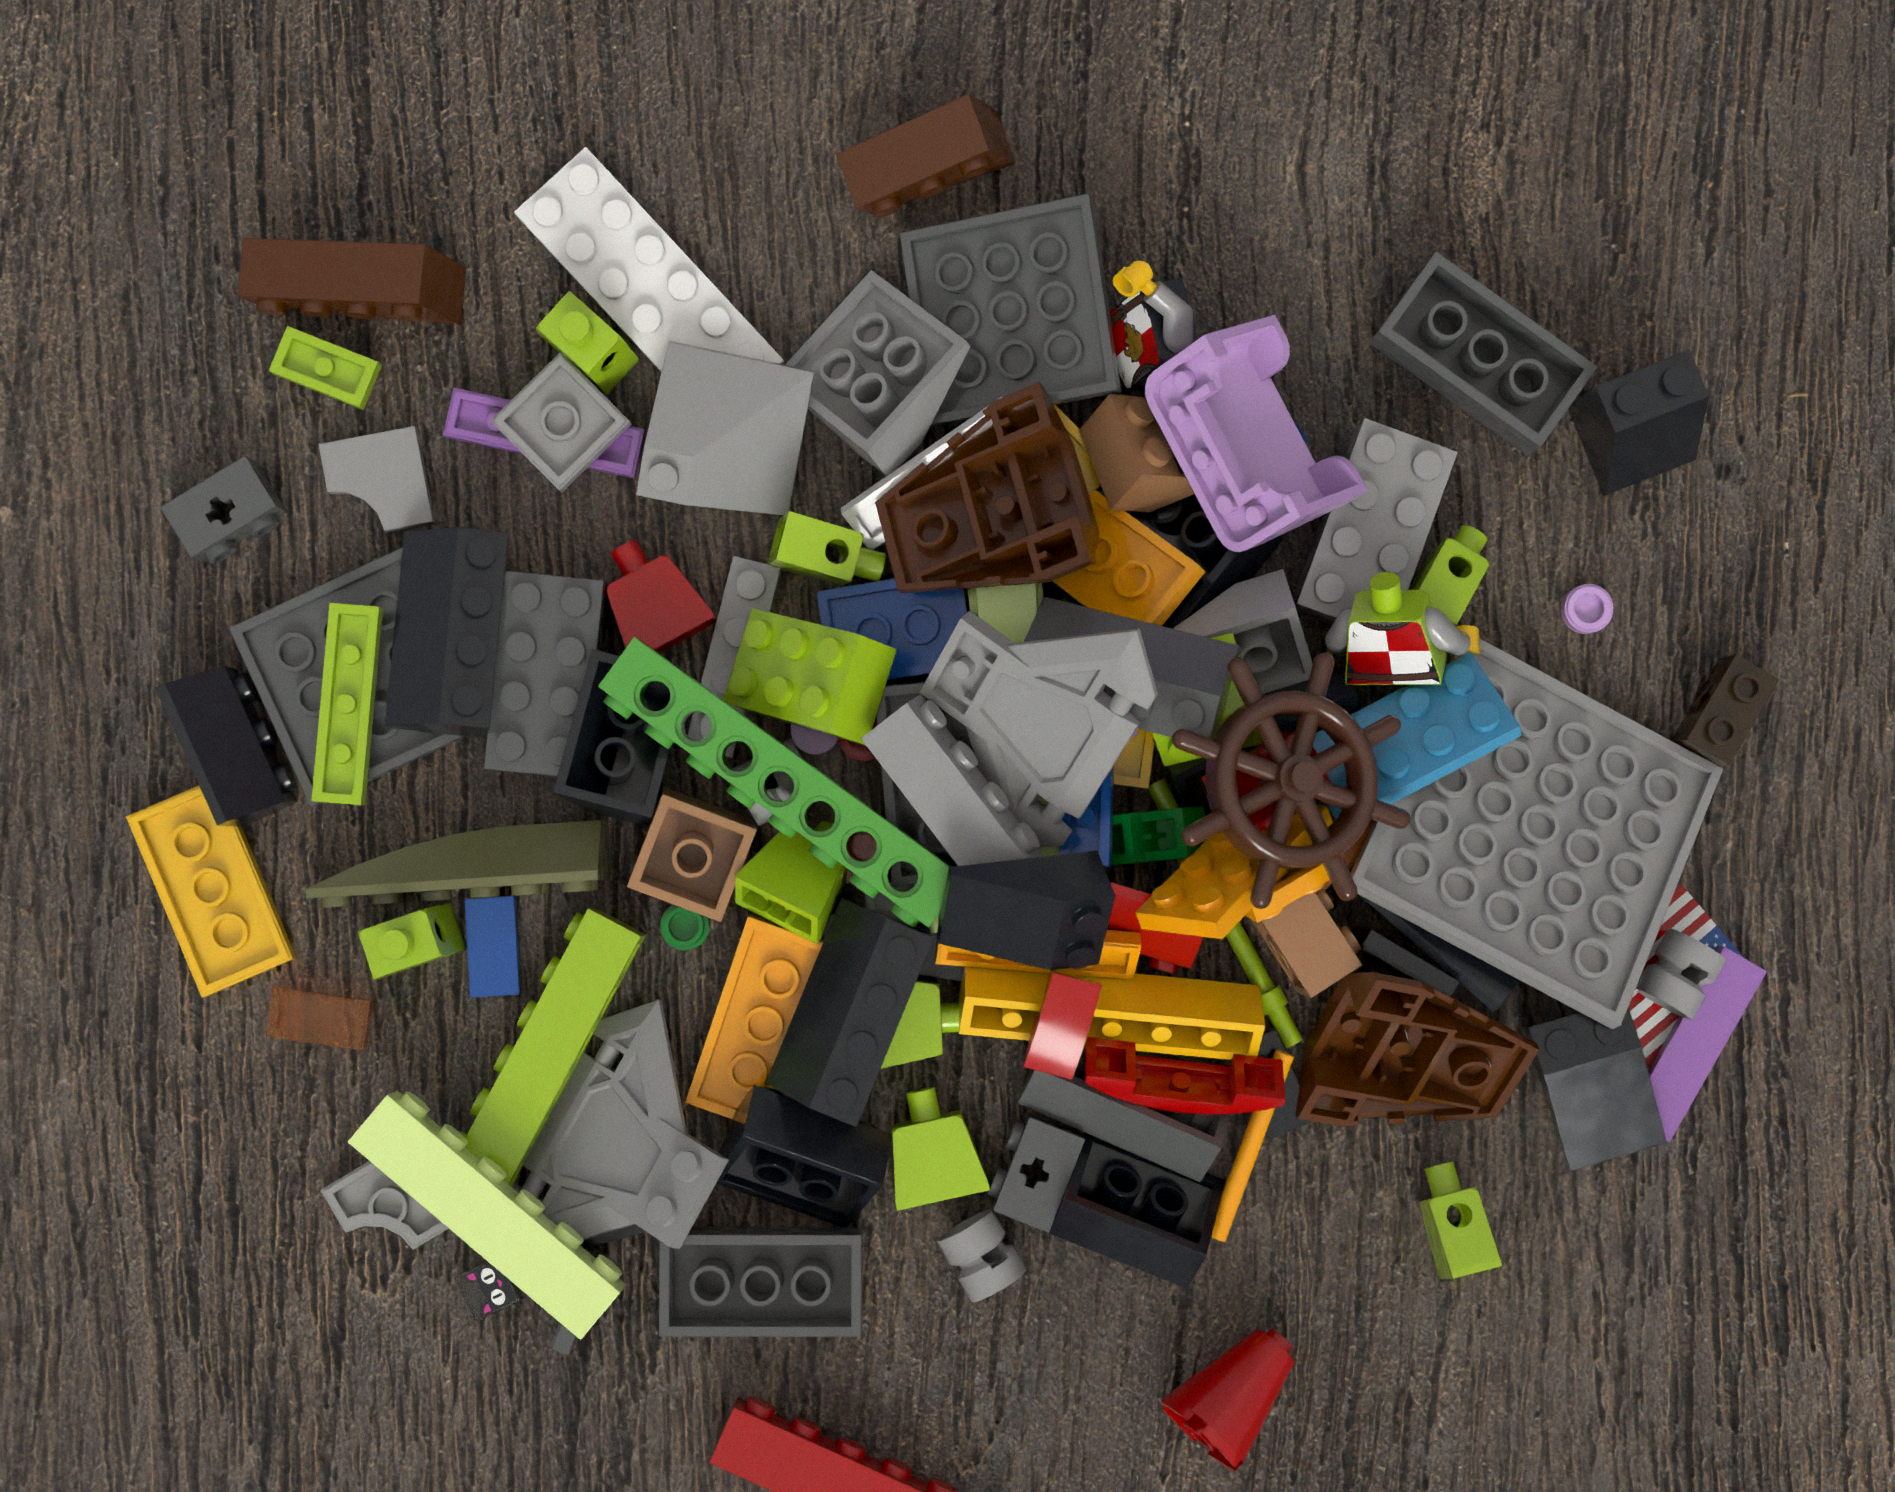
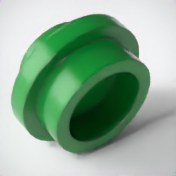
[660,905,710,951]

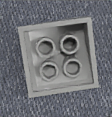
[785,270,971,476]
[636,341,815,515]

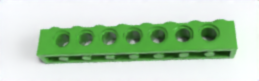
[598,637,952,928]

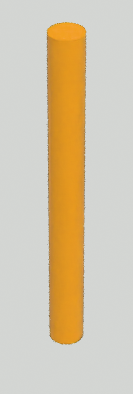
[1211,1049,1294,1242]

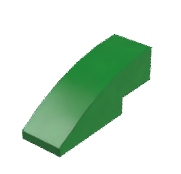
[1112,806,1207,865]

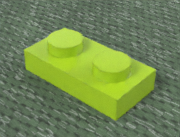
[269,326,382,410]

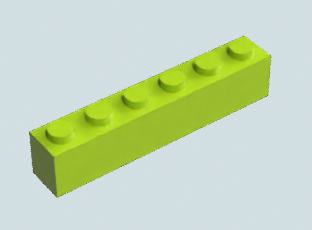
[460,907,646,1186]

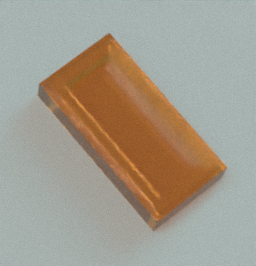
[265,987,374,1050]

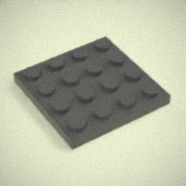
[900,193,1121,428]
[229,547,467,807]

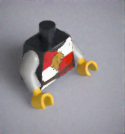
[1110,261,1198,391]

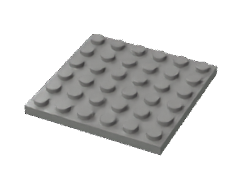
[1350,639,1723,1029]

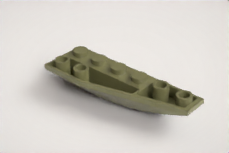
[306,820,611,908]

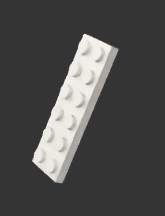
[514,147,785,372]

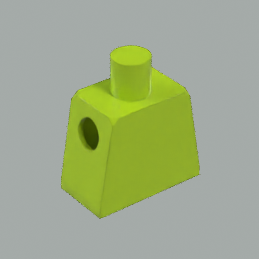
[536,291,639,395]
[767,511,886,585]
[1408,525,1490,626]
[735,821,847,944]
[358,903,467,980]
[881,980,959,1069]
[892,1087,990,1211]
[1419,1161,1502,1280]

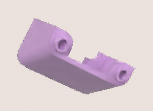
[1145,315,1368,552]

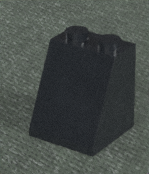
[1568,349,1709,496]

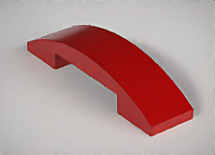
[1084,1037,1286,1115]

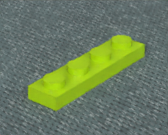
[311,603,383,806]

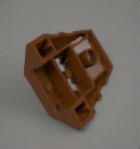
[875,382,1100,593]
[1296,972,1539,1127]

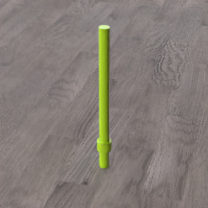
[1148,778,1303,1048]

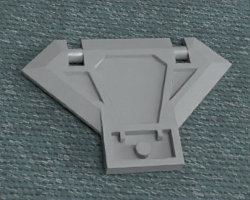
[919,611,1158,847]
[511,1000,729,1249]

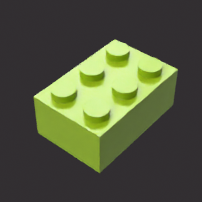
[723,608,897,745]

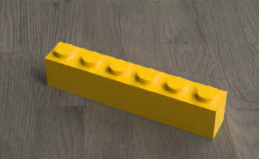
[959,967,1265,1060]

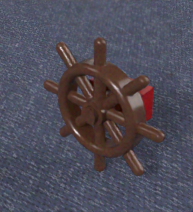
[1172,652,1411,909]

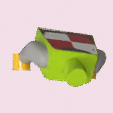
[1325,572,1480,685]

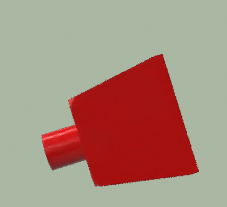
[605,540,717,654]

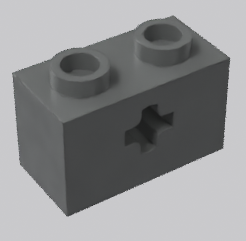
[160,456,287,564]
[987,1113,1085,1233]

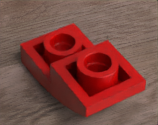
[1022,971,1102,1080]

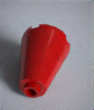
[1160,1328,1294,1472]

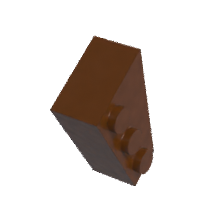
[836,94,1016,218]

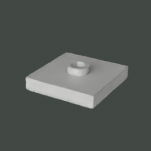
[490,352,632,493]

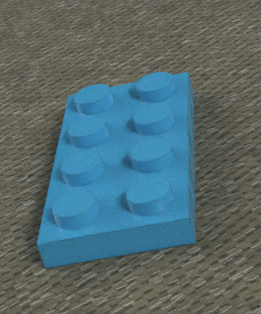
[1313,652,1522,820]

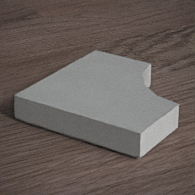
[318,426,436,533]
[320,1161,449,1250]

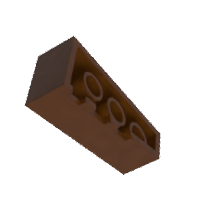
[238,238,466,325]

